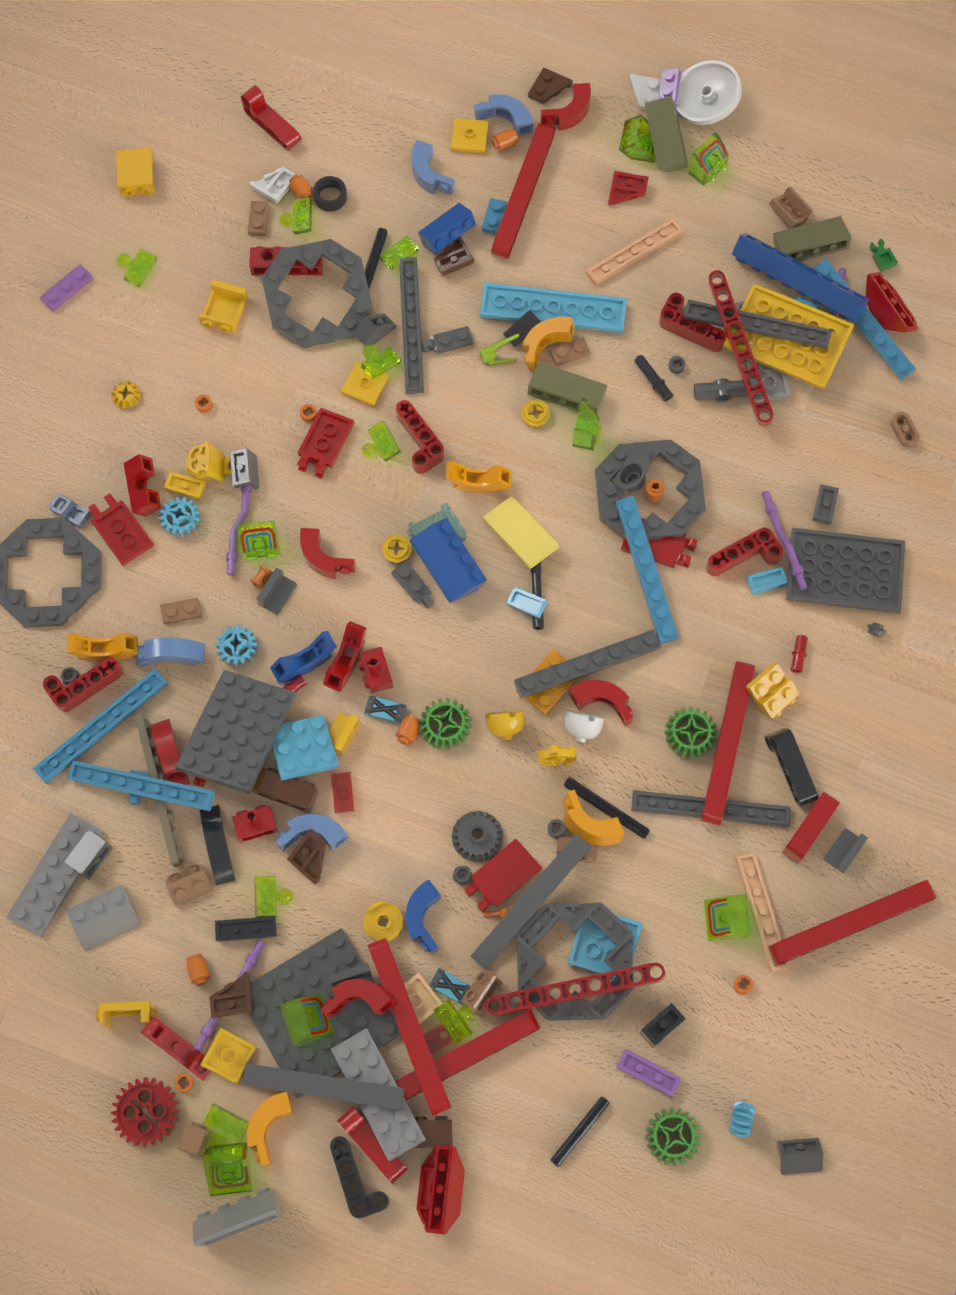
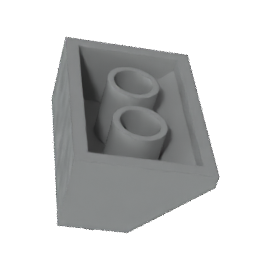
[66,885,141,951]

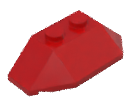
[865,272,918,333]
[416,1145,465,1235]

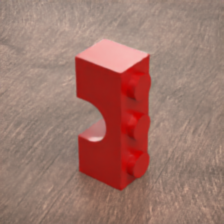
[123,454,161,517]

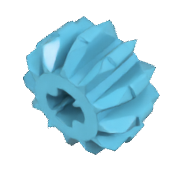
[729,1101,755,1138]

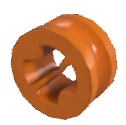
[195,395,213,413]
[300,404,316,422]
[734,975,753,995]
[174,1073,194,1093]

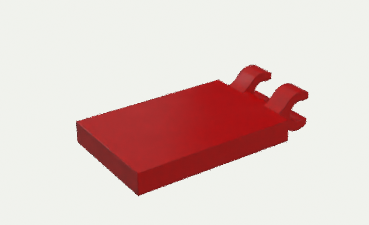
[297,408,354,479]
[88,493,154,566]
[621,518,698,568]
[464,838,542,913]

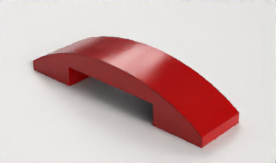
[140,1016,211,1081]

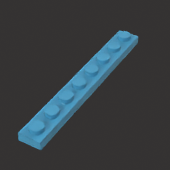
[813,258,916,381]
[615,496,679,644]
[33,669,168,784]
[68,761,215,811]

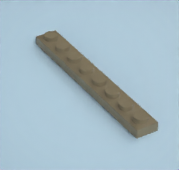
[135,714,183,867]

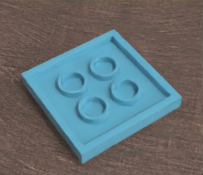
[272,715,339,781]
[568,915,643,979]

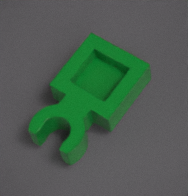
[870,239,898,272]

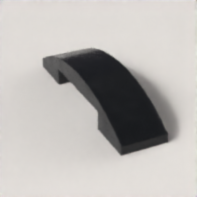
[200,805,236,886]

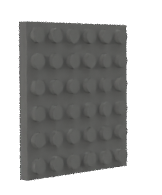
[249,928,401,1099]

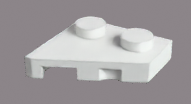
[629,74,661,111]
[249,167,295,204]

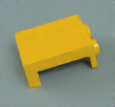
[116,147,155,197]
[198,279,249,334]
[96,1001,156,1029]

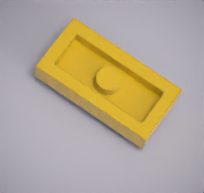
[164,471,206,500]

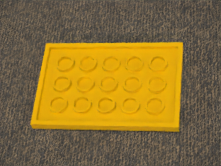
[723,283,854,390]

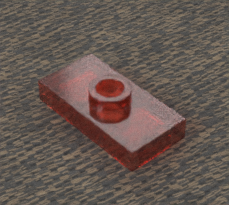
[331,772,355,814]

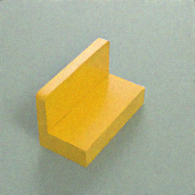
[329,712,360,756]

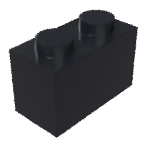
[639,1003,686,1048]

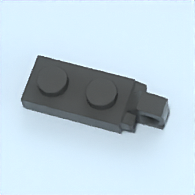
[422,326,473,354]
[391,561,434,609]

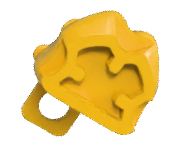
[185,442,232,483]

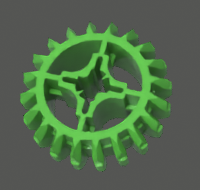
[419,698,472,750]
[664,706,718,759]
[645,1107,702,1166]

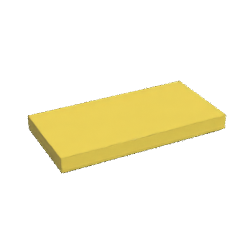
[483,496,559,569]

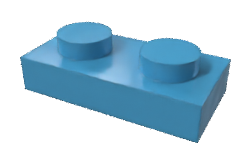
[482,198,507,235]

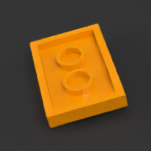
[516,649,578,716]

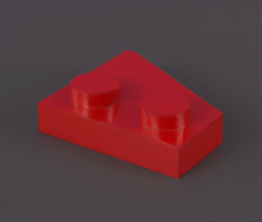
[608,171,649,206]

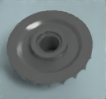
[452,810,503,862]

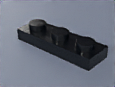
[215,916,277,942]

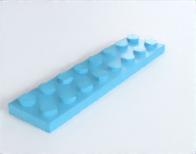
[480,282,627,334]

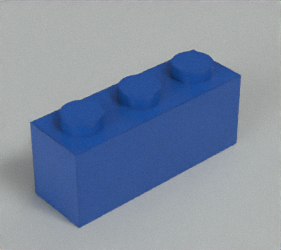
[418,203,476,254]

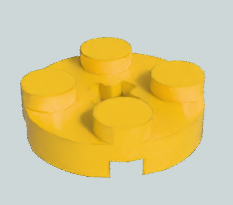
[537,745,576,766]
[363,901,404,942]

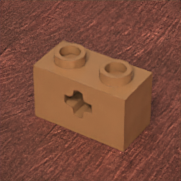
[177,1121,211,1157]

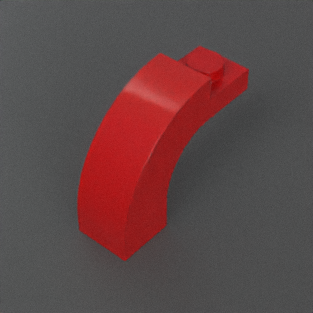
[540,83,591,131]
[300,528,356,579]
[323,621,367,692]
[568,680,634,727]
[151,719,190,785]
[321,979,397,1017]

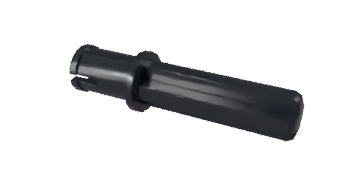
[634,355,673,402]

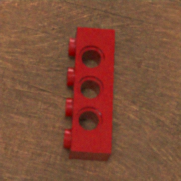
[249,246,323,276]

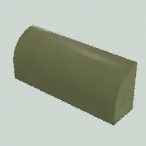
[644,95,688,172]
[773,216,851,261]
[527,362,607,418]

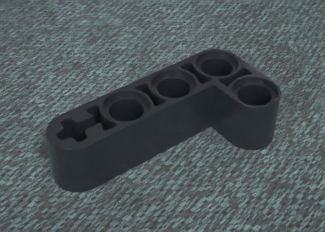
[765,728,818,807]
[330,1136,389,1219]

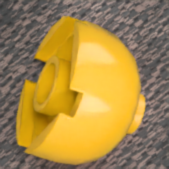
[485,711,525,740]

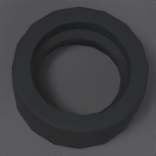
[313,176,347,212]

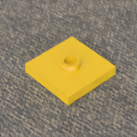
[451,118,489,154]
[341,361,390,407]
[200,1028,256,1084]

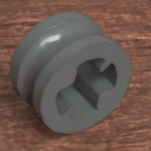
[668,356,685,374]
[547,819,565,839]

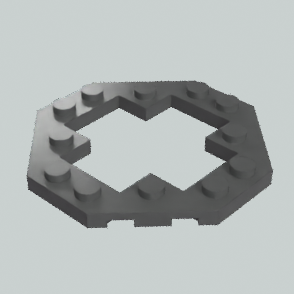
[262,239,372,349]
[595,440,706,540]
[0,518,102,628]
[517,902,634,1021]

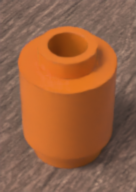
[491,128,519,152]
[289,174,313,201]
[644,479,665,503]
[395,715,421,745]
[186,954,211,986]

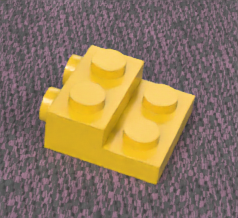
[746,662,799,719]

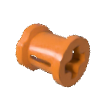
[250,565,273,590]

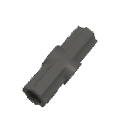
[694,378,750,402]

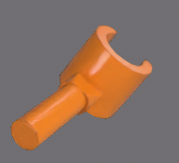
[483,908,510,920]

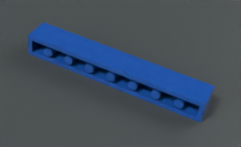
[731,233,869,321]

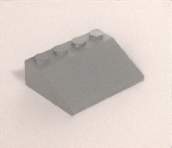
[193,1187,284,1246]

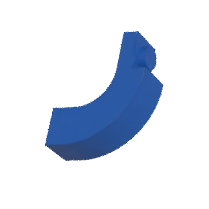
[270,631,337,684]
[405,879,441,954]

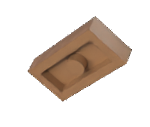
[248,201,269,236]
[550,337,590,366]
[160,598,202,625]

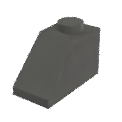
[354,314,397,345]

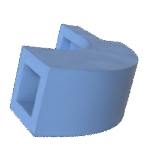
[474,94,533,136]
[411,140,455,194]
[136,638,205,667]
[276,814,349,851]

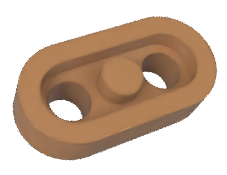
[891,412,919,447]

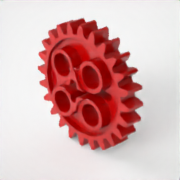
[111,1077,180,1147]

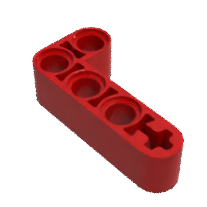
[241,85,302,151]
[659,292,726,352]
[396,400,444,474]
[706,527,783,576]
[43,657,123,712]
[782,791,840,864]
[337,1106,408,1184]

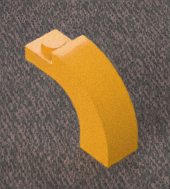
[523,317,575,371]
[446,461,511,493]
[67,632,138,661]
[563,790,625,846]
[247,1091,294,1167]

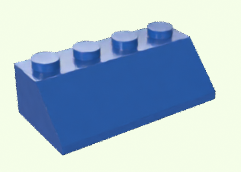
[409,518,487,603]

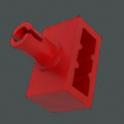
[357,647,393,694]
[232,805,278,843]

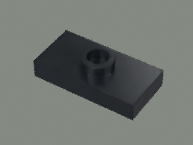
[503,310,541,347]

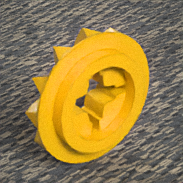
[111,381,141,409]
[521,399,550,428]
[382,534,412,564]

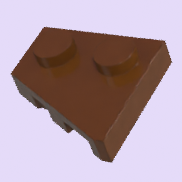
[528,67,573,104]
[434,236,474,276]
[287,829,327,885]
[209,972,253,1018]

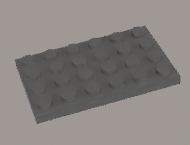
[786,528,905,614]
[175,670,296,794]

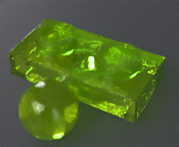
[279,197,312,235]
[379,236,419,270]
[117,248,157,288]
[361,344,401,379]
[362,420,401,462]
[254,876,293,917]
[433,1000,473,1044]
[203,1103,249,1150]

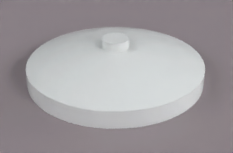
[676,60,742,125]

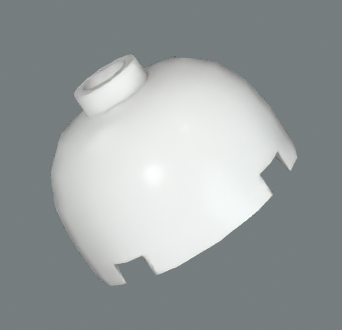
[564,710,604,743]

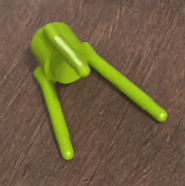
[479,334,519,366]

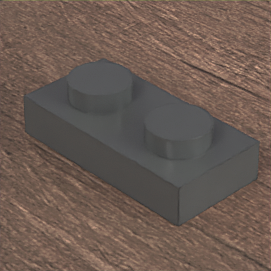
[812,484,839,525]

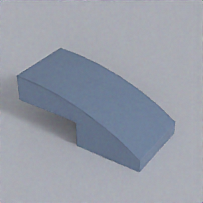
[48,493,92,529]

